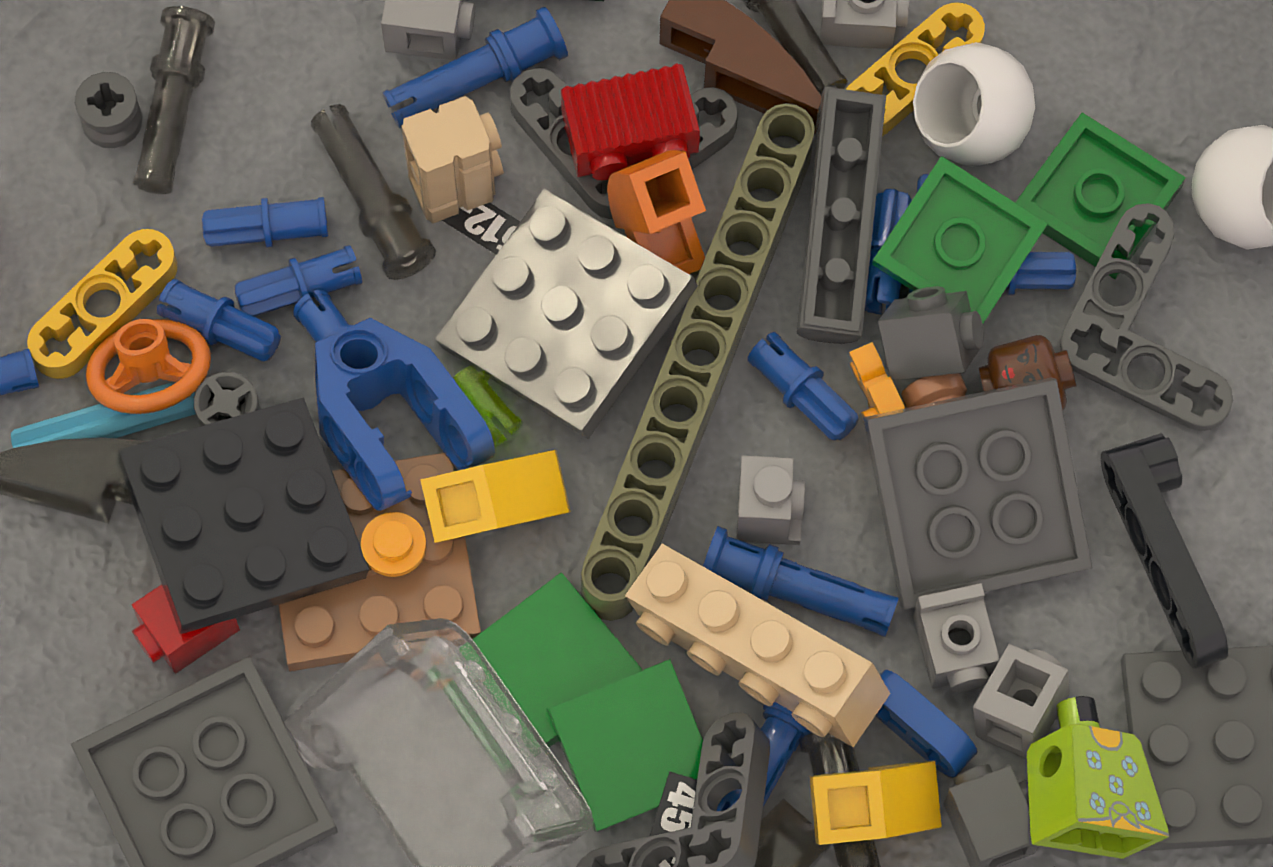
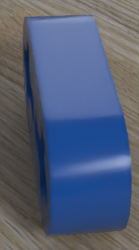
[875,670,977,778]

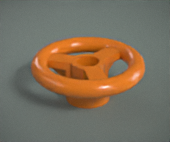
[86,319,211,414]

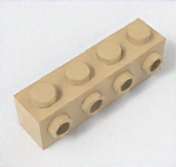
[625,543,891,747]

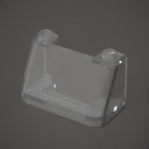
[284,618,594,867]

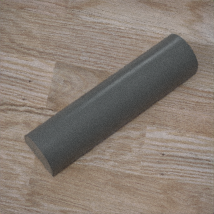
[797,86,886,344]

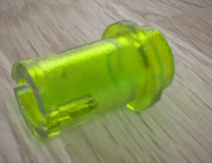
[453,365,523,447]

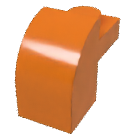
[607,150,706,274]

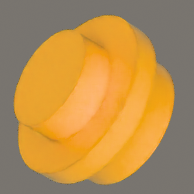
[361,512,426,577]

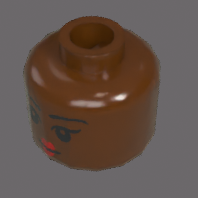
[979,335,1077,410]

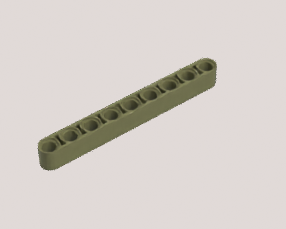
[581,103,815,621]

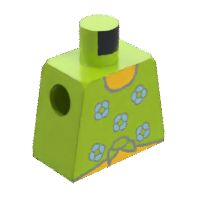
[1027,696,1169,859]

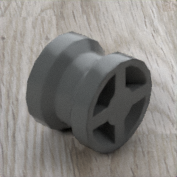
[74,72,143,148]
[194,372,261,426]

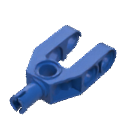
[293,290,495,511]

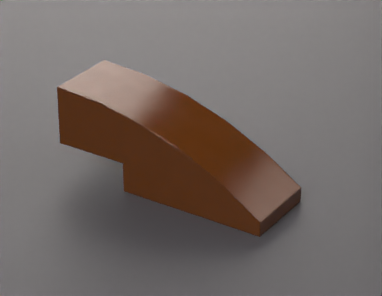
[659,0,821,135]

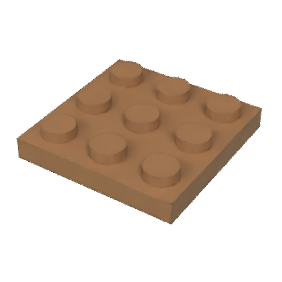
[279,453,481,671]

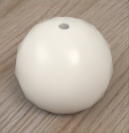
[913,42,1035,167]
[1192,125,1273,249]

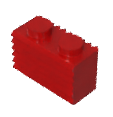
[561,63,700,180]

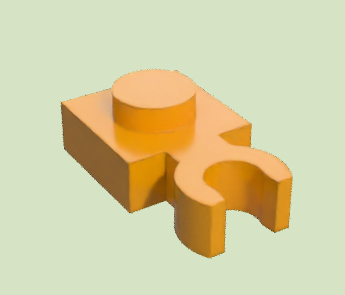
[849,342,905,421]

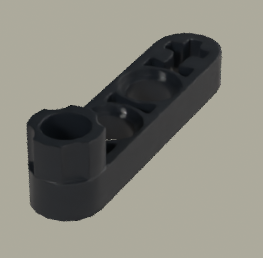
[1101,433,1228,669]

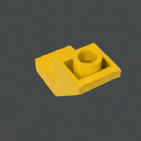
[420,450,571,543]
[809,761,942,845]

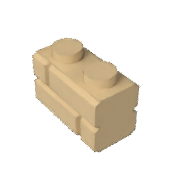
[401,96,504,223]

